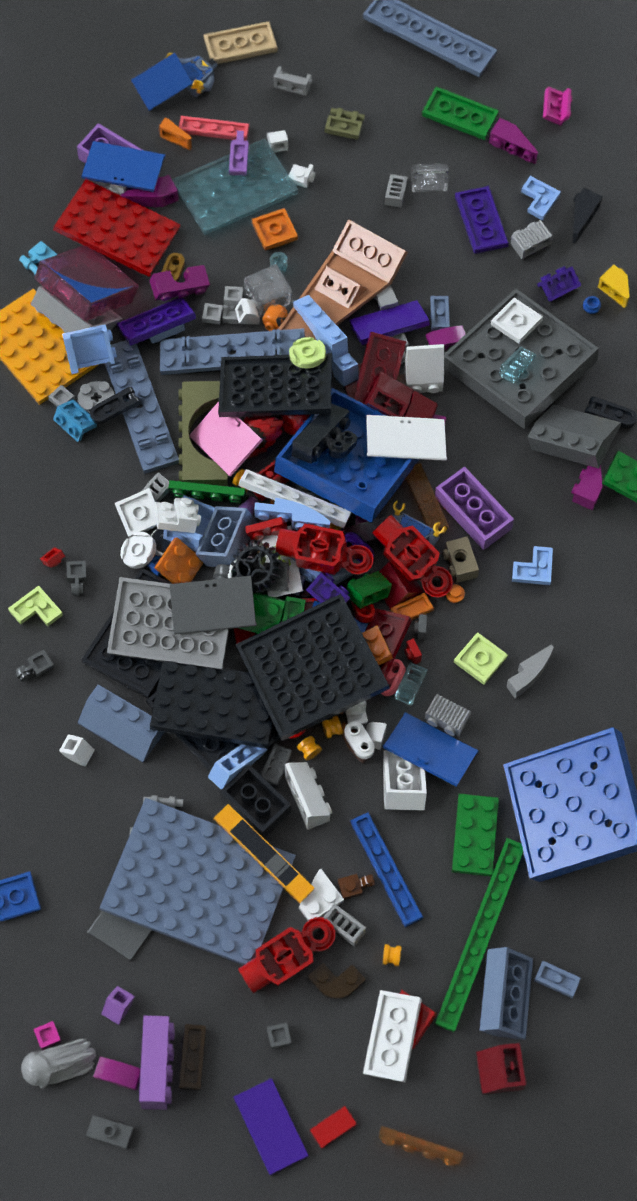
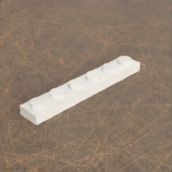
[238,469,351,528]

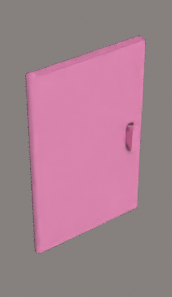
[189,402,263,476]

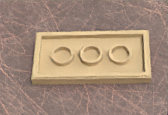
[204,22,278,64]

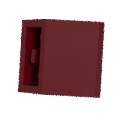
[364,372,413,417]
[476,1043,526,1095]

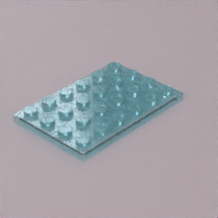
[172,138,298,235]

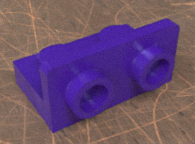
[537,266,581,302]
[306,573,350,603]

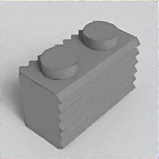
[510,220,553,259]
[425,694,471,736]

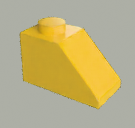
[598,265,630,308]

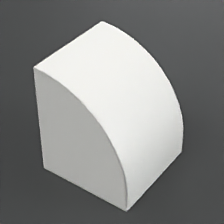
[267,130,288,153]
[235,299,260,324]
[365,722,387,750]
[59,734,95,767]

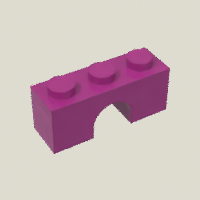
[149,265,210,301]

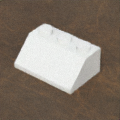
[285,762,332,830]

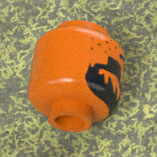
[262,304,288,331]

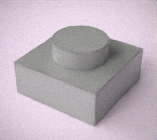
[202,303,223,324]
[48,385,75,406]

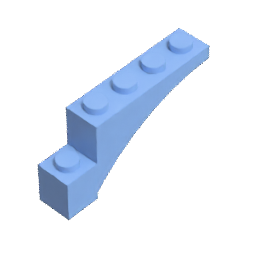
[293,295,359,387]

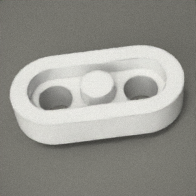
[344,722,375,759]

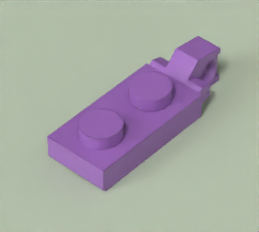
[229,130,249,176]

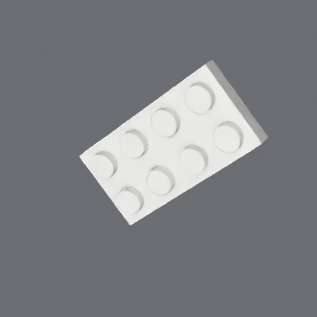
[363,990,422,1082]

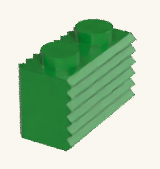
[346,571,392,609]

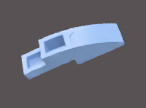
[254,498,330,531]

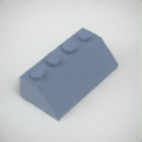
[78,685,164,763]
[480,947,533,1040]

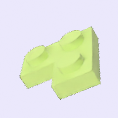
[8,586,63,626]

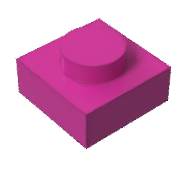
[34,1021,61,1050]

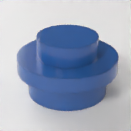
[583,296,601,314]

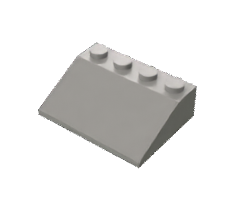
[31,278,123,333]

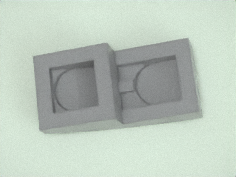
[374,285,398,310]
[222,286,243,324]

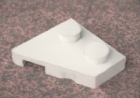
[299,869,344,920]

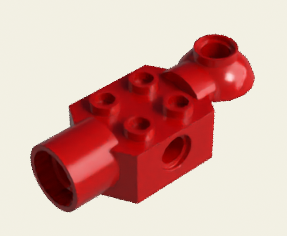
[372,515,453,598]
[275,523,374,575]
[238,917,335,994]

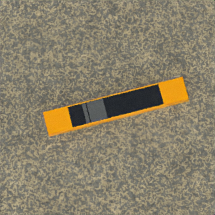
[214,804,315,903]

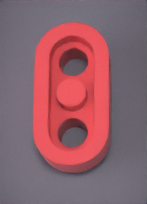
[381,659,406,696]

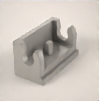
[274,66,312,96]

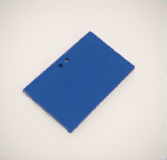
[81,141,166,192]
[383,712,479,787]

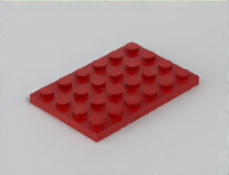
[53,179,181,277]

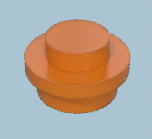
[446,584,465,603]

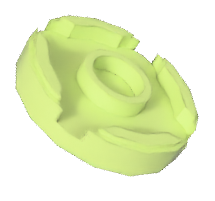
[289,337,326,369]

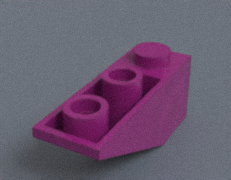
[489,118,538,164]
[121,175,179,207]
[571,465,602,511]

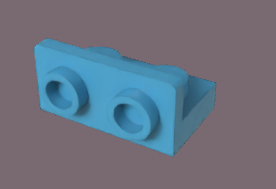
[53,399,97,442]

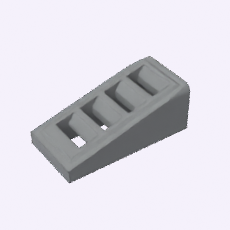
[384,174,408,208]
[142,473,170,502]
[323,903,367,947]

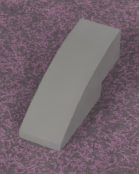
[506,644,554,699]

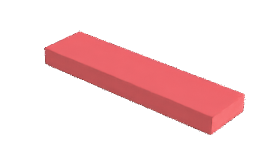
[179,116,249,140]

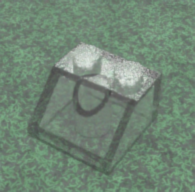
[411,163,449,192]

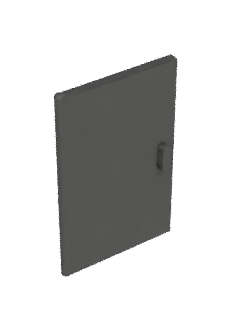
[170,576,257,635]
[87,911,152,961]

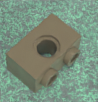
[443,536,479,583]

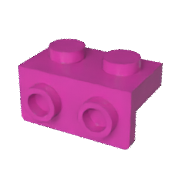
[543,87,572,125]

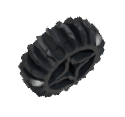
[231,540,283,593]

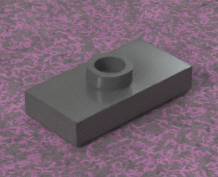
[261,744,293,787]
[86,1115,133,1149]

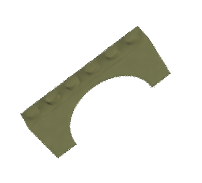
[179,381,228,486]

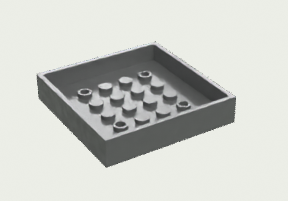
[444,289,599,429]

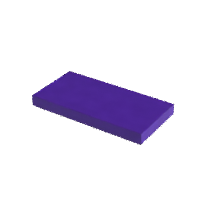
[455,186,509,254]
[117,298,196,346]
[349,300,430,345]
[233,1078,308,1176]

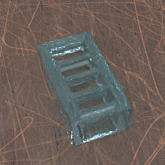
[499,346,536,383]
[394,662,428,705]

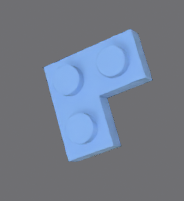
[521,176,561,220]
[512,546,553,585]

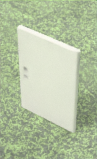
[366,415,447,461]

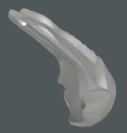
[21,1039,96,1089]

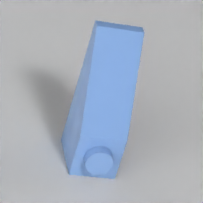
[208,744,267,790]

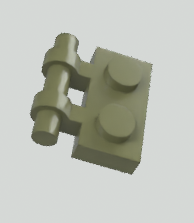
[325,107,365,140]

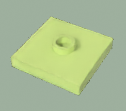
[454,632,508,685]

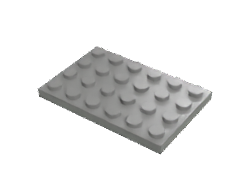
[107,577,229,670]

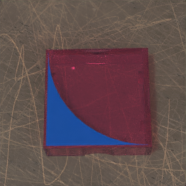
[34,245,139,321]

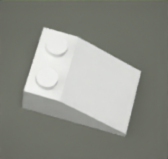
[404,344,444,393]
[383,750,427,810]

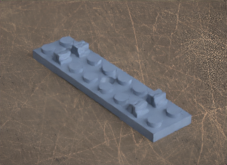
[363,0,497,78]
[160,328,305,375]
[104,341,179,474]

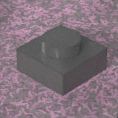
[414,614,427,640]
[267,1022,292,1049]

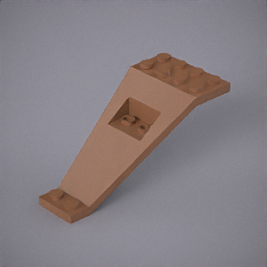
[278,219,408,340]

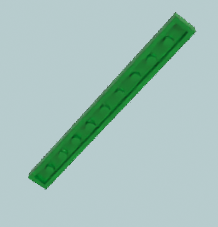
[435,838,523,1032]

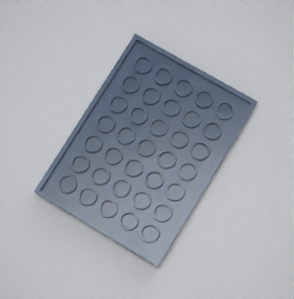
[99,797,296,965]

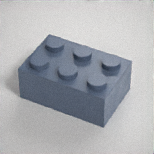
[196,506,257,567]

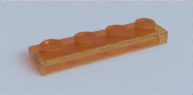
[406,463,448,531]
[378,1126,463,1166]

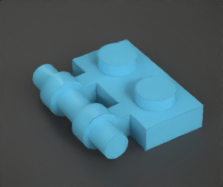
[19,241,66,282]

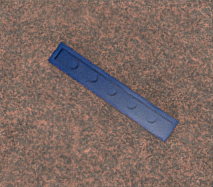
[350,812,423,927]

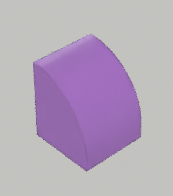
[102,986,135,1025]

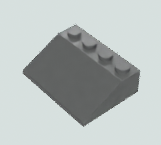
[528,404,621,468]

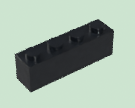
[292,403,351,464]

